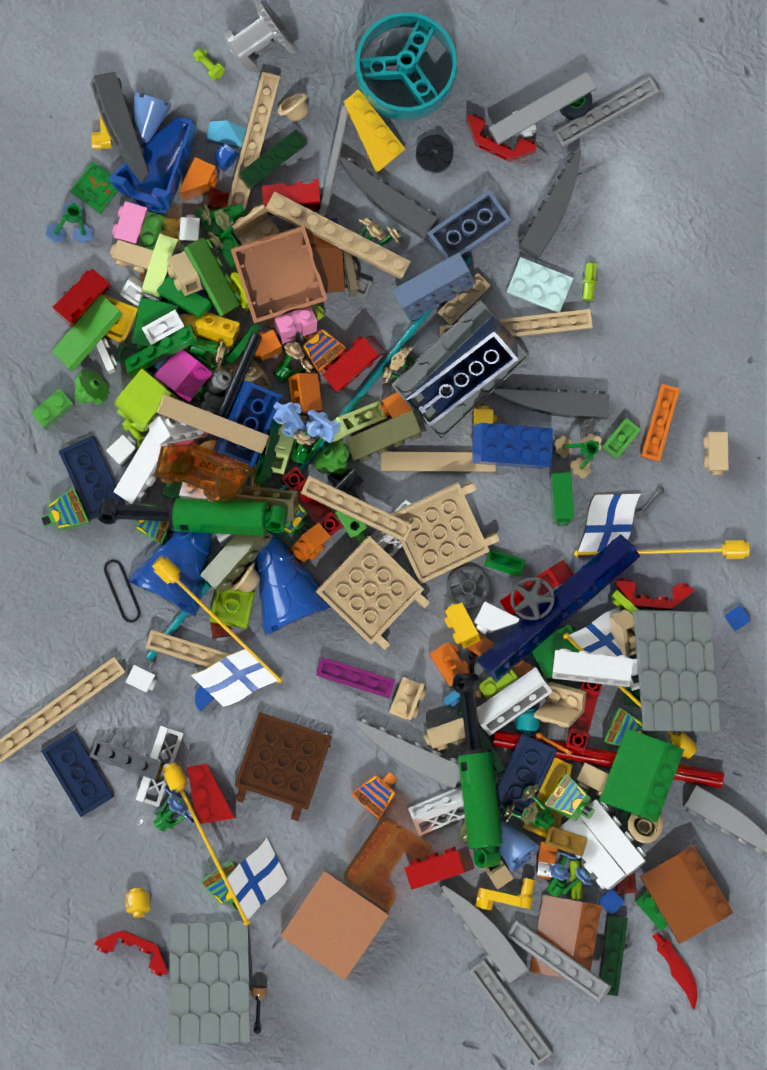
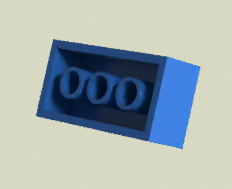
[213,380,282,467]
[472,423,553,469]

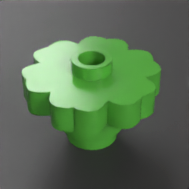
[74,368,110,405]
[313,440,350,475]

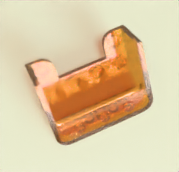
[154,444,252,502]
[344,817,433,912]

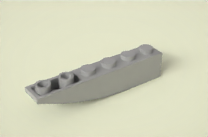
[356,719,460,789]
[683,786,767,855]
[440,885,528,984]

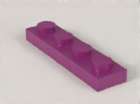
[316,657,395,699]

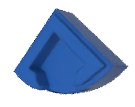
[195,685,214,712]

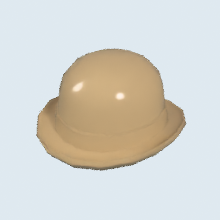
[277,93,309,121]
[230,562,260,593]
[628,814,663,843]

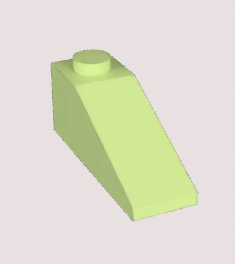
[141,234,178,298]
[331,401,388,442]

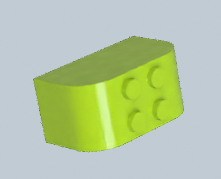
[114,369,181,433]

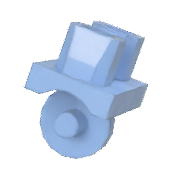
[273,402,306,437]
[306,410,341,443]

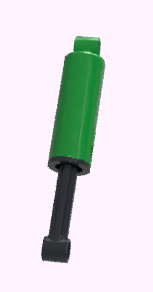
[97,497,288,536]
[453,673,503,868]

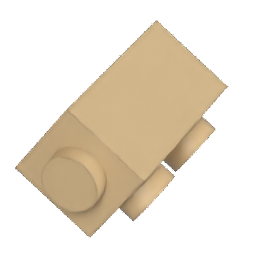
[110,240,153,273]
[166,251,202,296]
[703,432,729,476]
[424,718,466,751]
[576,763,609,796]

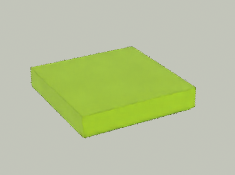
[209,588,255,629]

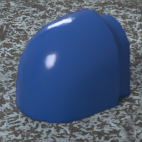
[215,143,239,171]

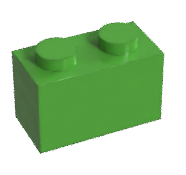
[31,388,74,431]

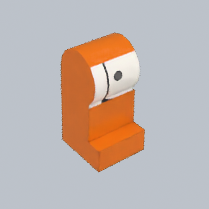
[536,842,557,880]

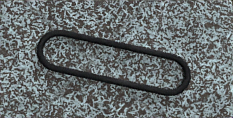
[104,560,140,623]

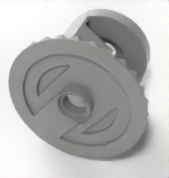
[224,0,298,71]

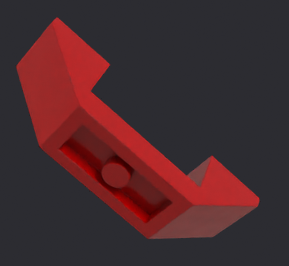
[466,114,537,162]
[281,467,343,536]
[500,560,574,615]
[615,578,693,610]
[566,682,602,752]
[94,930,169,977]

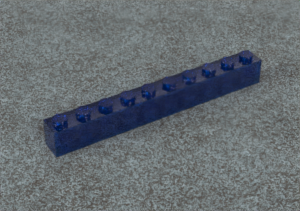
[476,534,640,683]

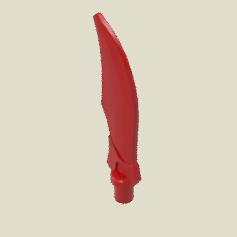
[652,932,697,1009]

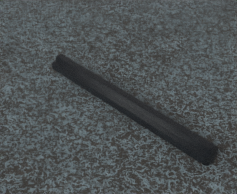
[207,333,262,441]

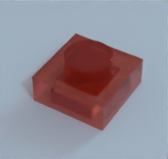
[207,188,229,210]
[210,622,231,639]
[615,873,637,895]

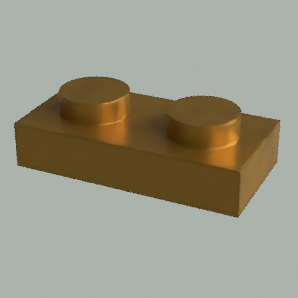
[545,826,588,856]

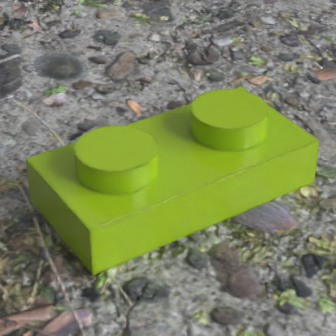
[611,590,639,615]
[479,663,520,700]

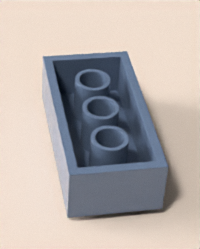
[427,190,512,261]
[392,252,476,321]

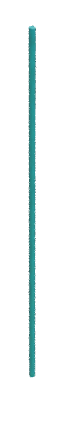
[145,256,473,661]

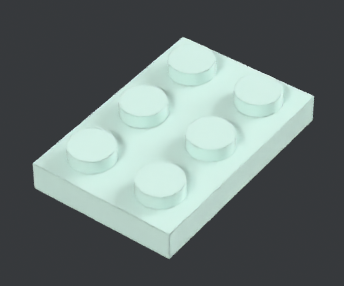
[506,257,573,313]

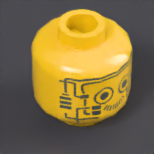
[125,888,151,918]

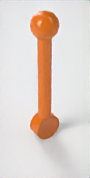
[536,733,573,755]

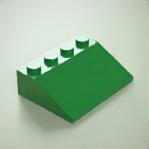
[599,729,684,823]

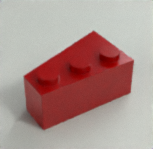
[262,179,320,215]
[52,268,111,327]
[322,336,387,392]
[187,764,236,824]
[404,846,475,890]

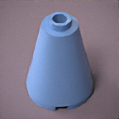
[132,92,172,146]
[497,818,540,872]

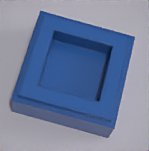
[724,605,751,632]
[598,889,625,916]

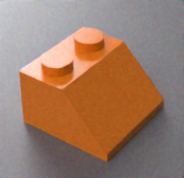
[179,157,219,201]

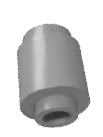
[206,370,232,395]

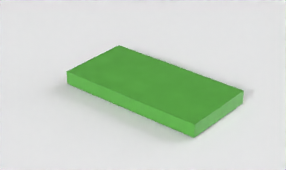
[52,294,123,372]

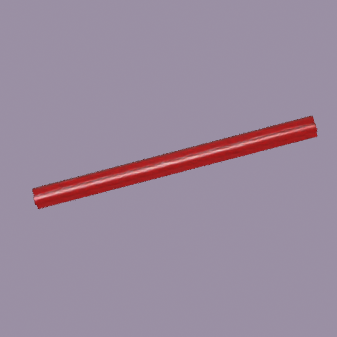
[493,730,724,788]

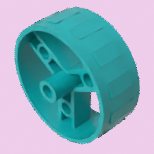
[355,12,458,121]

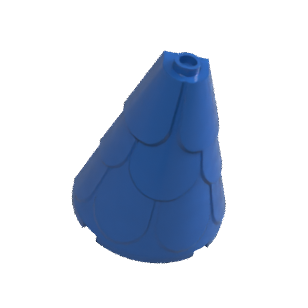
[108,116,197,213]
[128,532,213,617]
[256,532,331,636]

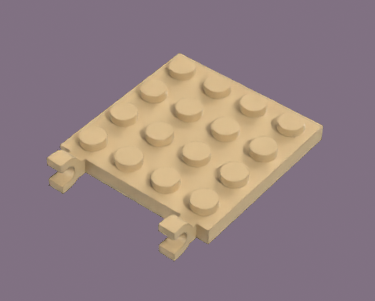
[391,481,500,584]
[315,536,430,650]

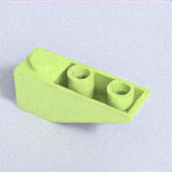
[271,424,295,477]

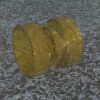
[161,218,181,239]

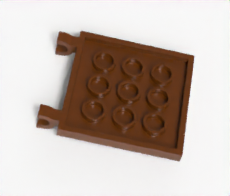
[234,712,332,821]

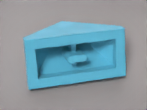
[206,121,247,148]

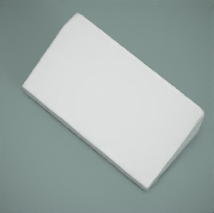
[120,276,164,307]

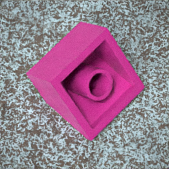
[154,350,212,403]

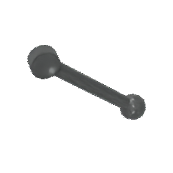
[635,487,664,519]

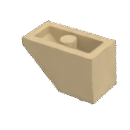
[610,609,637,657]
[473,851,513,890]

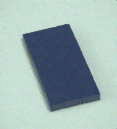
[58,436,125,521]
[41,731,114,817]
[497,732,558,815]

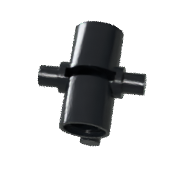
[328,468,364,499]

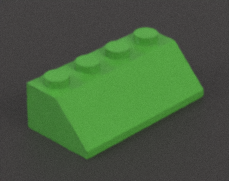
[183,237,240,317]

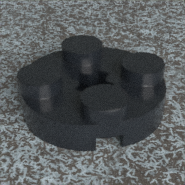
[416,134,453,173]

